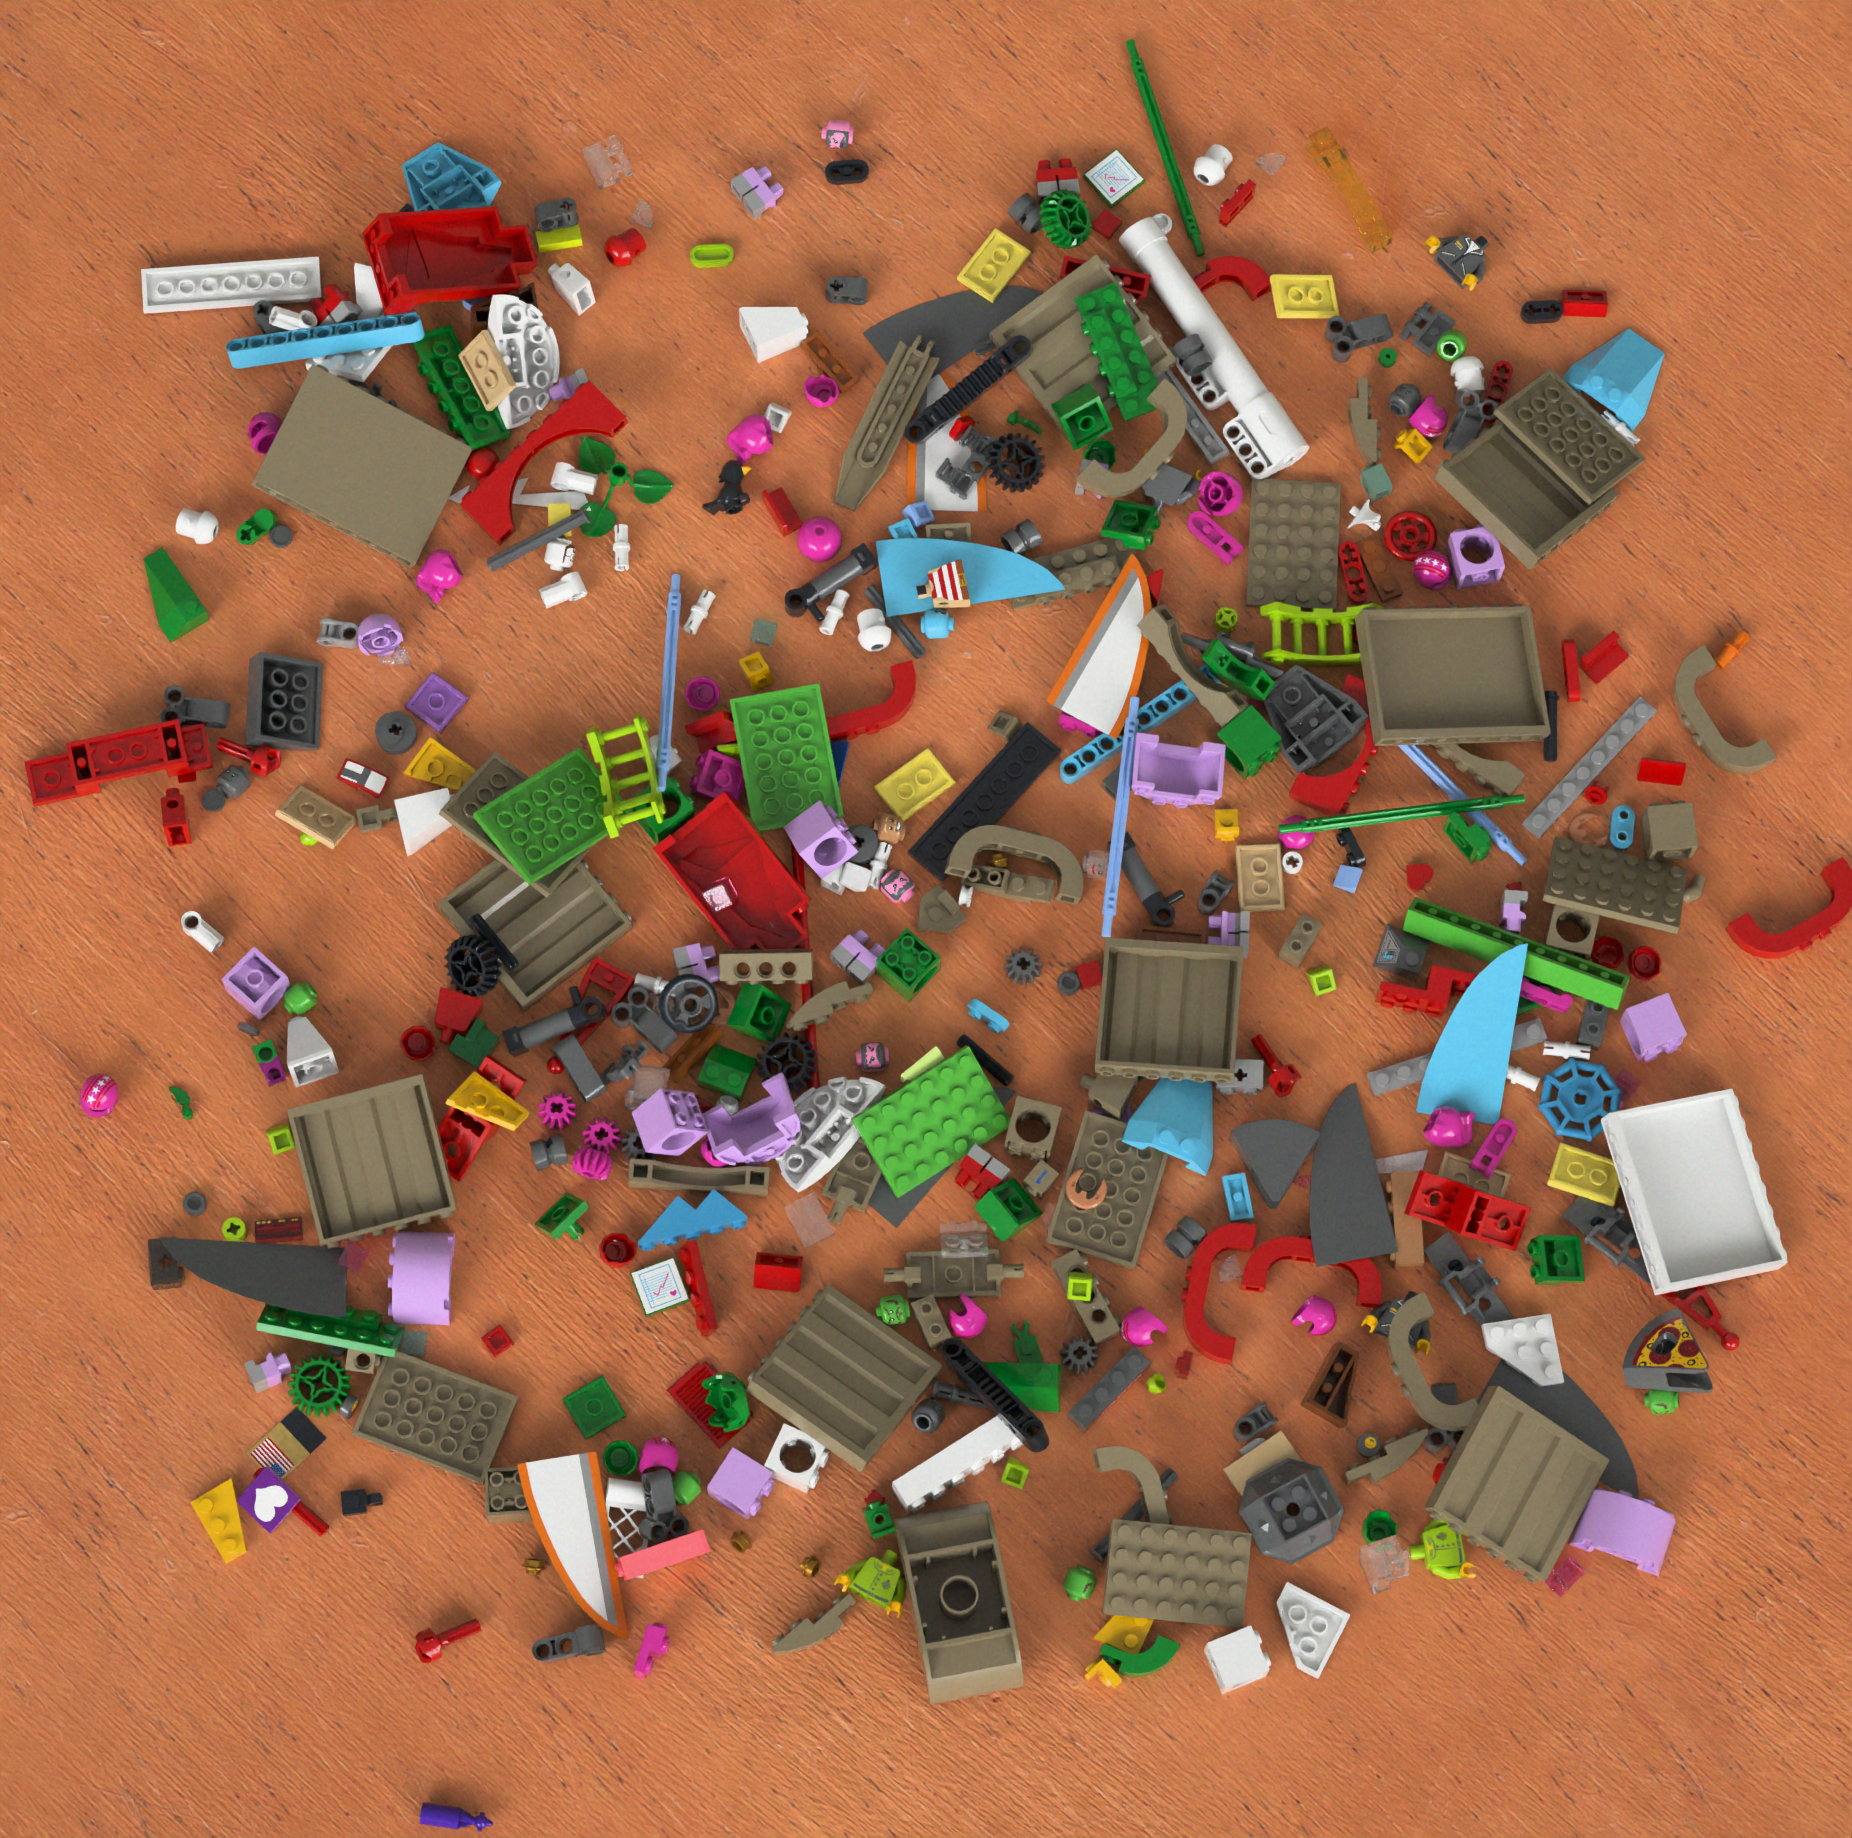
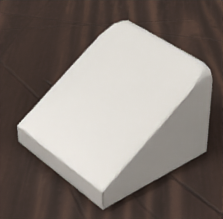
[764,402,792,433]
[839,862,872,892]

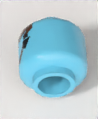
[921,609,954,639]

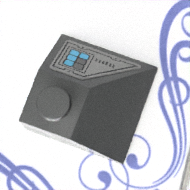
[1373,924,1430,981]

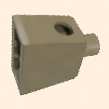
[1080,1073,1138,1121]

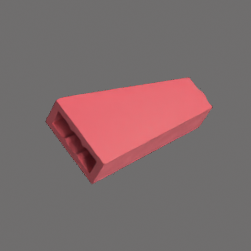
[615,1529,711,1581]

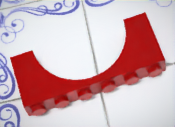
[1289,674,1380,816]

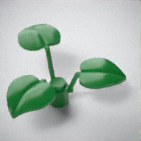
[578,436,674,537]

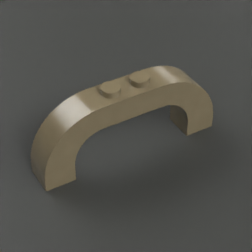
[1075,378,1187,497]
[1672,645,1776,774]
[944,825,1083,905]
[1387,1292,1478,1431]
[1092,1446,1173,1525]

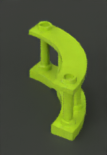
[1260,601,1386,667]
[586,711,666,839]

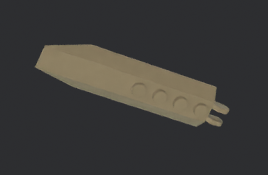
[834,334,940,512]

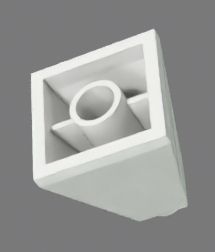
[354,263,385,320]
[287,1016,340,1088]

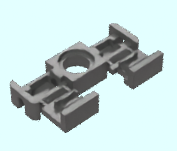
[935,425,999,500]
[599,1040,650,1084]

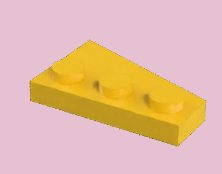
[403,737,477,791]
[446,1071,529,1131]
[190,1478,247,1564]
[1093,1615,1154,1654]

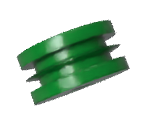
[1378,348,1397,368]

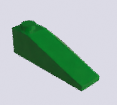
[143,547,209,643]
[983,1362,1062,1412]

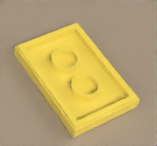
[957,228,1031,303]
[1270,274,1339,318]
[874,748,956,822]
[1547,1142,1620,1207]

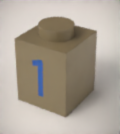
[1023,1159,1059,1200]

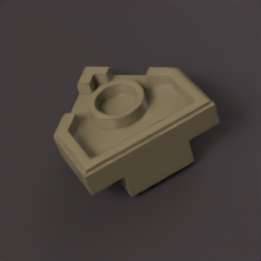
[918,884,968,934]

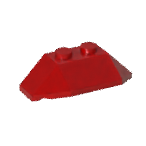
[1060,256,1151,303]

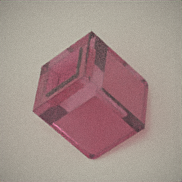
[702,876,738,913]
[1606,1069,1641,1109]
[337,1242,369,1276]

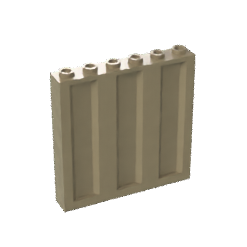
[989,254,1177,442]
[1434,418,1619,570]
[438,859,632,1012]
[1095,938,1244,1084]
[287,1074,459,1249]
[746,1285,943,1472]
[1424,1385,1609,1583]

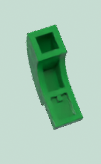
[1201,639,1275,701]
[1099,1635,1180,1677]

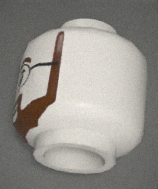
[544,538,576,572]

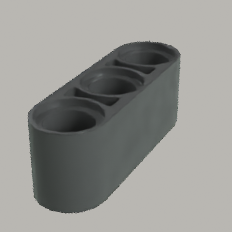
[552,1034,607,1103]

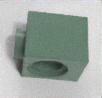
[1359,463,1393,502]

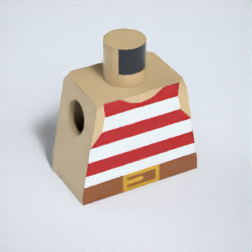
[916,559,970,608]

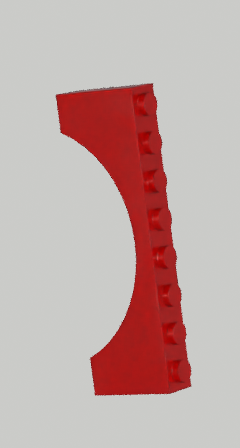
[460,381,629,546]

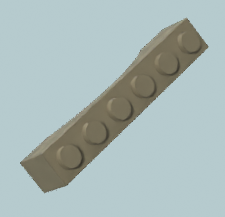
[1137,604,1250,728]
[1425,744,1526,797]
[628,1158,770,1196]

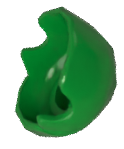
[1082,439,1116,471]
[603,1440,639,1476]
[1361,1509,1397,1549]

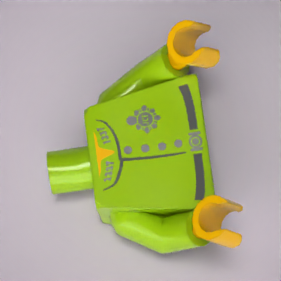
[1409,1519,1476,1579]
[834,1550,906,1618]

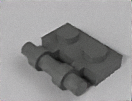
[1399,302,1456,357]

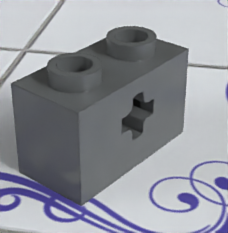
[1576,999,1609,1050]

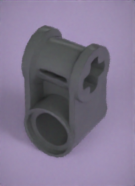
[535,198,579,232]
[825,276,868,305]
[253,300,290,334]
[1197,869,1236,915]
[1233,1401,1279,1442]

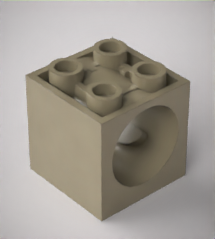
[1640,800,1698,862]
[1543,904,1600,961]
[1004,1096,1062,1163]
[485,1467,533,1524]

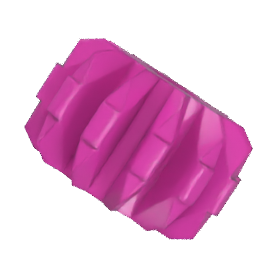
[538,1091,577,1130]
[582,1117,621,1156]
[572,1147,612,1181]

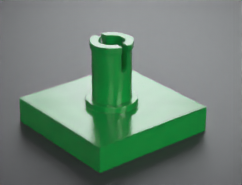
[534,1192,589,1240]

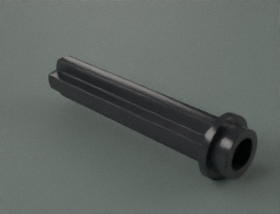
[1544,691,1559,762]

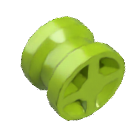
[1214,607,1238,634]
[222,1217,247,1242]

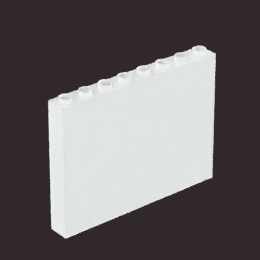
[1601,1089,1788,1295]

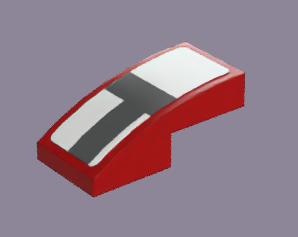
[336,758,390,798]

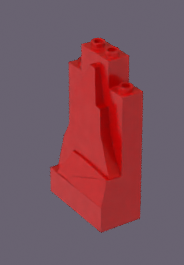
[362,206,538,314]
[653,791,811,950]

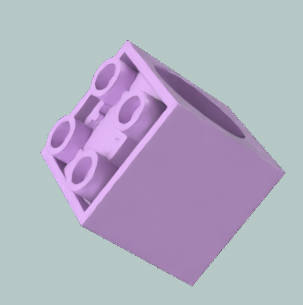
[1446,524,1505,590]
[784,800,858,879]
[222,947,291,1022]
[1620,993,1687,1062]
[632,1088,708,1156]
[707,1447,774,1520]

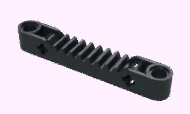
[904,335,1033,445]
[941,1338,1049,1452]

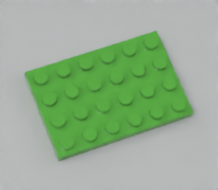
[730,683,844,832]
[473,747,633,885]
[850,1045,1011,1198]

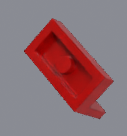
[762,487,803,537]
[1578,631,1629,684]
[685,710,737,754]
[753,1252,803,1292]

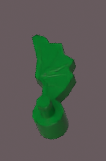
[1006,410,1042,435]
[169,1087,193,1120]

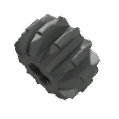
[1003,946,1043,986]
[621,1126,655,1161]
[1059,1335,1100,1375]

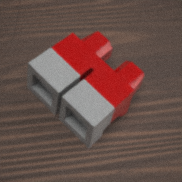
[1036,158,1080,204]
[310,284,363,326]
[954,1144,1010,1201]

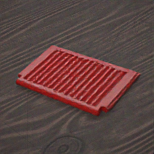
[666,1361,753,1449]

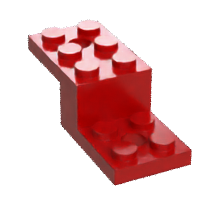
[1375,965,1478,1018]
[438,1055,527,1182]
[1404,1170,1531,1251]

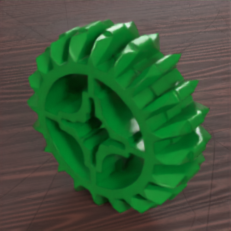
[1038,189,1093,249]
[287,1354,352,1418]

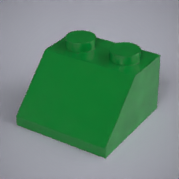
[1051,384,1114,451]
[727,983,792,1044]
[698,1044,758,1102]
[974,1178,1043,1242]

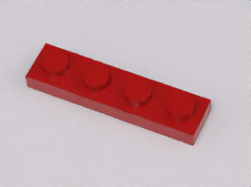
[679,1240,718,1336]

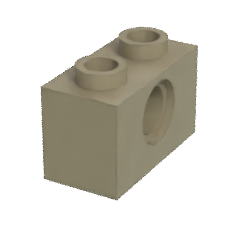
[1278,913,1323,969]
[911,1294,951,1351]

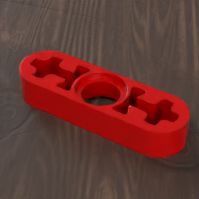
[1482,361,1513,423]
[1338,541,1369,605]
[1561,639,1581,702]

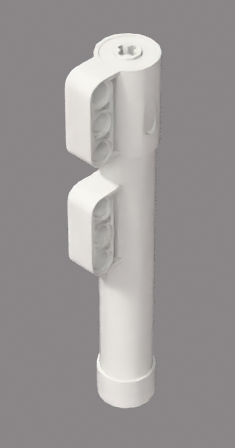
[1119,217,1309,479]

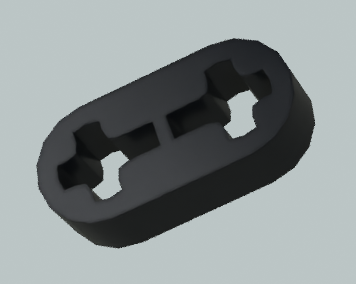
[1520,300,1563,324]

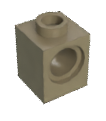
[345,1349,381,1374]

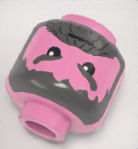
[822,119,854,149]
[880,869,914,903]
[856,1042,889,1073]

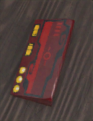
[255,1217,303,1243]

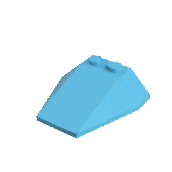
[402,142,501,211]
[1562,328,1665,432]
[1122,1078,1213,1176]

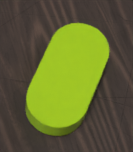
[690,243,734,268]

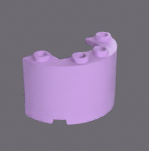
[1132,732,1226,808]
[702,1072,800,1166]
[388,1231,455,1325]
[1569,1487,1676,1576]

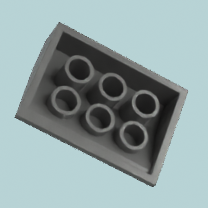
[245,652,323,750]

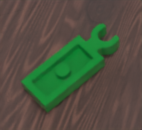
[1011,1320,1044,1364]

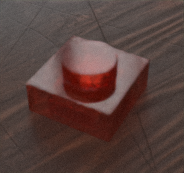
[1175,1351,1193,1380]

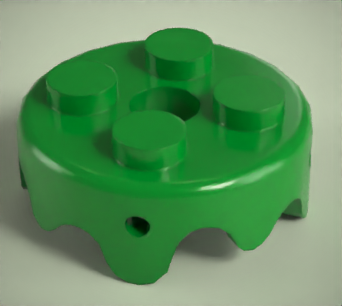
[702,1371,750,1432]

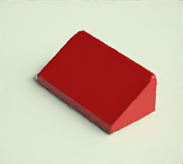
[1562,290,1608,317]
[1637,758,1686,786]

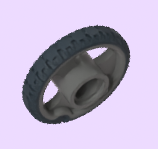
[659,974,718,1033]

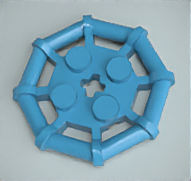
[1537,1058,1623,1142]

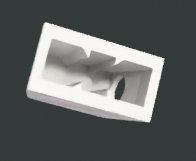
[548,263,596,316]

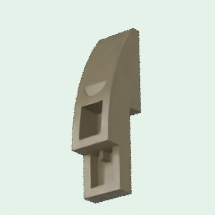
[1348,377,1381,466]
[961,864,1056,904]
[786,981,873,1032]
[1343,1428,1428,1485]
[771,1593,856,1656]

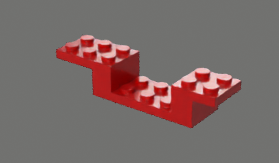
[25,719,214,807]

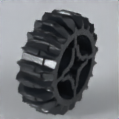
[985,433,1046,493]
[444,934,503,996]
[756,1032,819,1093]

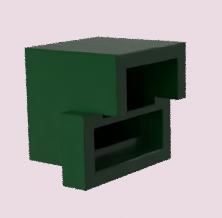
[448,1018,501,1070]

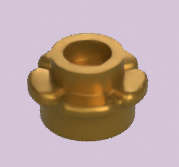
[988,853,1010,868]
[729,1531,752,1553]
[800,1555,821,1578]
[522,1558,545,1575]

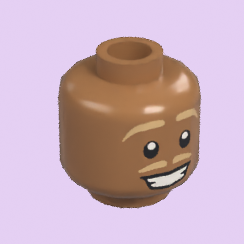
[871,813,906,845]

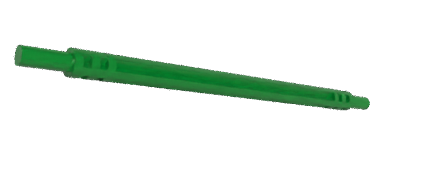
[1126,39,1205,257]
[1278,794,1525,834]

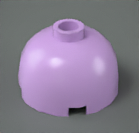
[357,614,403,657]

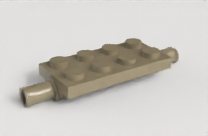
[822,1095,887,1226]
[883,1249,1024,1300]

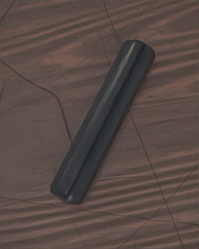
[469,913,519,971]
[957,1034,1014,1086]

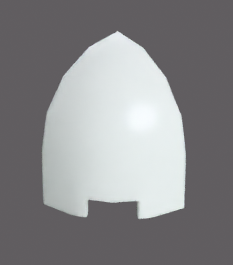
[821,862,846,895]

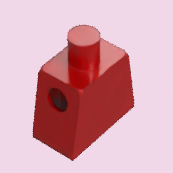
[161,788,192,847]
[435,987,484,1046]

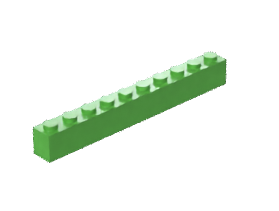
[1403,897,1630,1010]

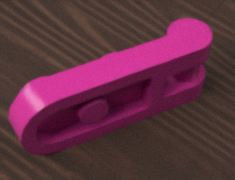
[1187,511,1243,566]
[1519,977,1573,1013]
[1469,1119,1517,1179]

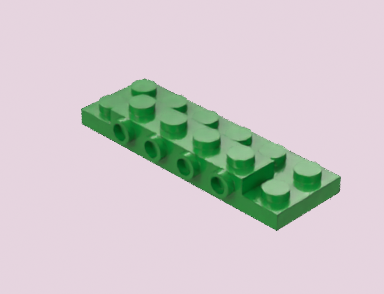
[1074,282,1158,422]
[412,324,511,450]
[256,1303,405,1357]

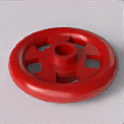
[1384,511,1437,562]

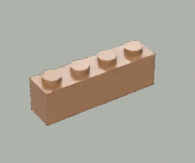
[1385,1171,1424,1268]

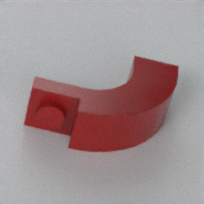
[1194,256,1271,301]

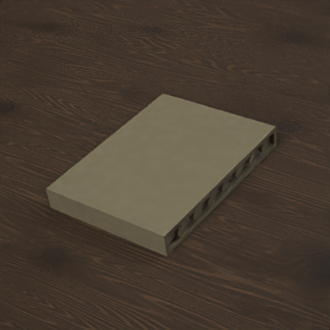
[251,364,472,569]
[1355,604,1551,746]

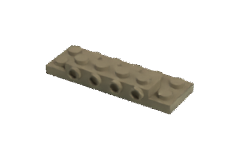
[1009,538,1139,611]

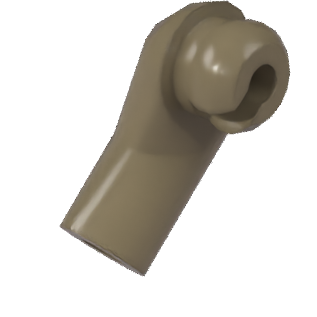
[1683,875,1705,903]

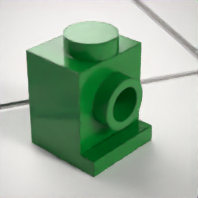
[862,1499,896,1539]

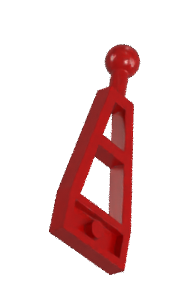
[547,956,635,1074]
[1648,1284,1740,1351]

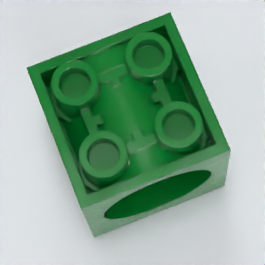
[1215,705,1281,779]
[630,775,695,845]
[875,928,941,1002]

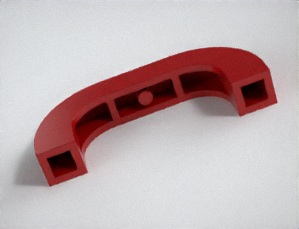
[825,660,916,741]
[1725,857,1852,959]
[1181,1223,1257,1365]
[1240,1235,1382,1309]

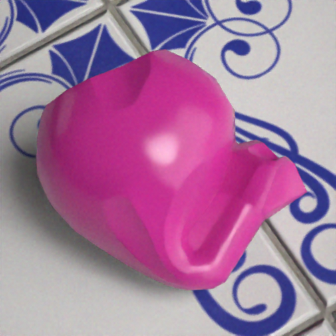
[727,414,773,464]
[416,549,463,603]
[1423,1106,1475,1147]

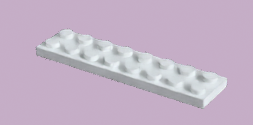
[141,256,322,314]

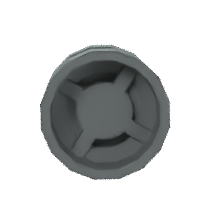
[1008,193,1043,235]
[1173,334,1213,376]
[1000,519,1042,556]
[529,1134,569,1171]
[1163,1215,1207,1260]

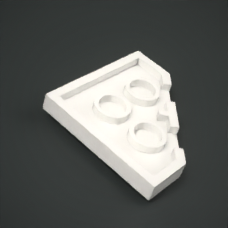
[305,345,393,382]
[1481,1314,1564,1387]
[1276,1582,1350,1679]

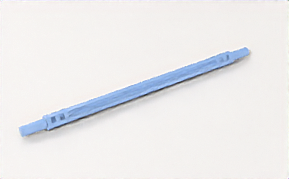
[656,574,681,792]
[1101,697,1139,937]
[1398,745,1528,866]

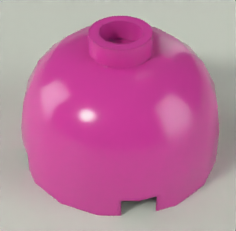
[1198,471,1243,517]
[797,516,842,562]

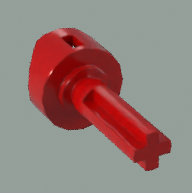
[216,737,282,777]
[1251,1034,1302,1097]
[415,1618,482,1663]

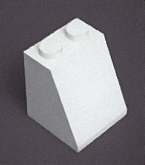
[739,307,809,363]
[394,788,454,856]

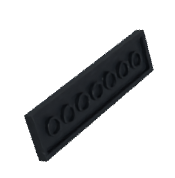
[908,722,1062,882]

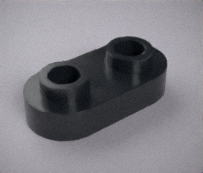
[825,159,869,185]
[1336,827,1366,868]

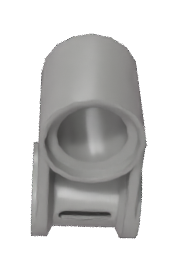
[316,618,358,649]

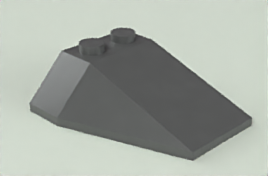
[1264,665,1369,773]

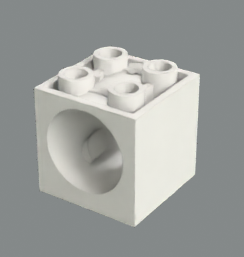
[764,1423,829,1493]
[1204,1626,1271,1694]

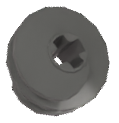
[375,711,417,755]
[846,825,878,865]

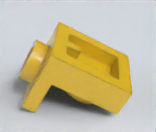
[1393,428,1433,463]
[738,651,773,691]
[1214,809,1240,841]
[1085,1659,1122,1689]

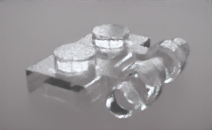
[581,135,634,189]
[940,1220,988,1258]

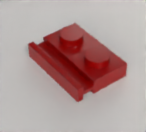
[1219,179,1256,228]

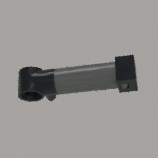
[785,543,876,622]
[1107,832,1185,927]
[502,986,607,1057]

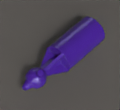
[420,1802,493,1832]

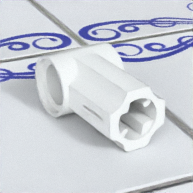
[269,306,318,330]
[550,462,598,495]
[539,572,588,609]
[181,911,225,954]

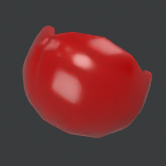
[465,448,500,482]
[1590,936,1625,969]
[1627,946,1662,981]
[400,1026,435,1061]
[599,1233,636,1268]

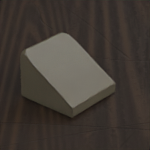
[987,711,1022,742]

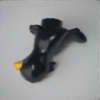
[702,460,752,515]

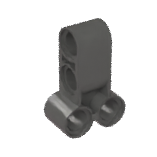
[1324,314,1394,363]
[1443,388,1499,454]
[161,685,230,729]
[612,987,679,1054]
[1425,1383,1465,1453]
[639,1468,689,1542]
[532,1624,606,1663]

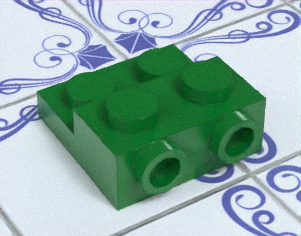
[1101,500,1161,550]
[1443,811,1493,864]
[1527,1235,1585,1285]

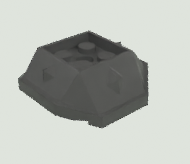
[1238,1458,1344,1564]

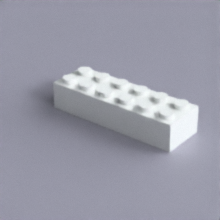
[892,1415,1023,1514]

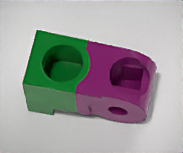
[252,1039,286,1087]

